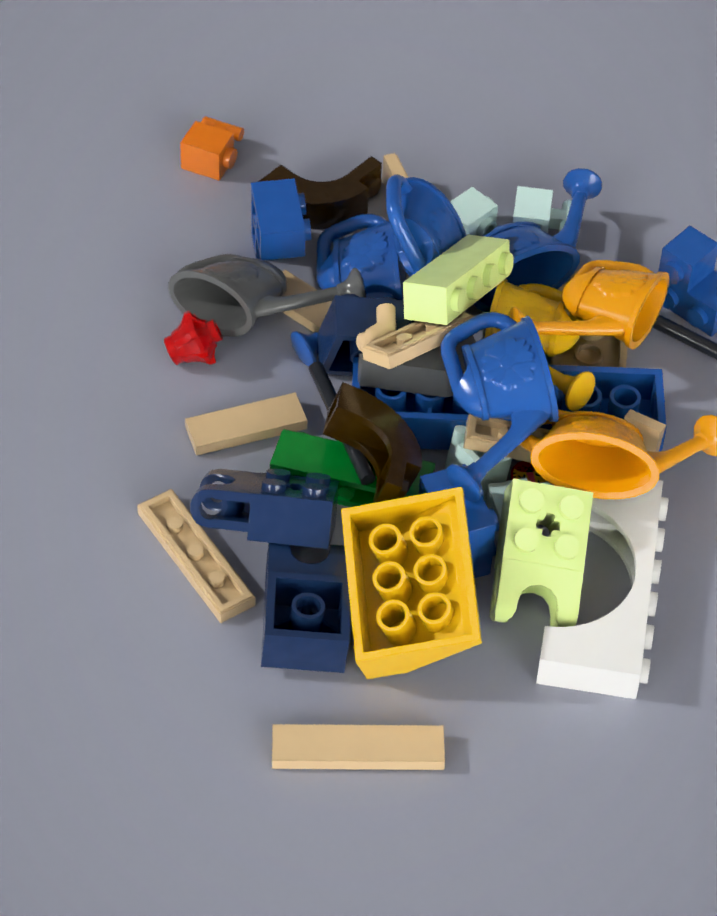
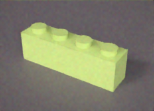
[403,234,514,325]

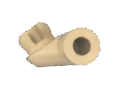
[356,303,396,352]

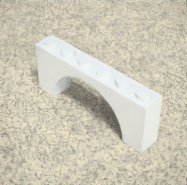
[536,480,669,699]

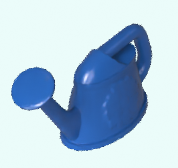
[474,168,602,312]
[386,174,466,277]
[290,214,407,367]
[441,312,559,502]

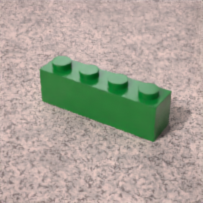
[270,429,436,507]

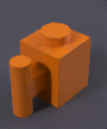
[180,116,244,181]

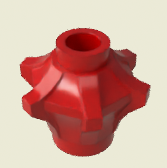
[164,310,223,365]

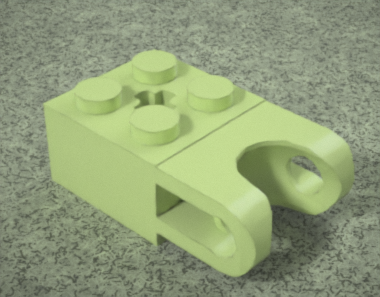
[489,478,593,627]

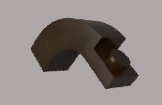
[258,156,382,229]
[323,382,422,503]

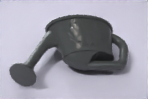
[168,254,366,337]

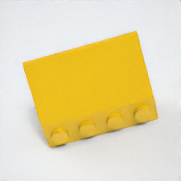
[341,487,482,679]

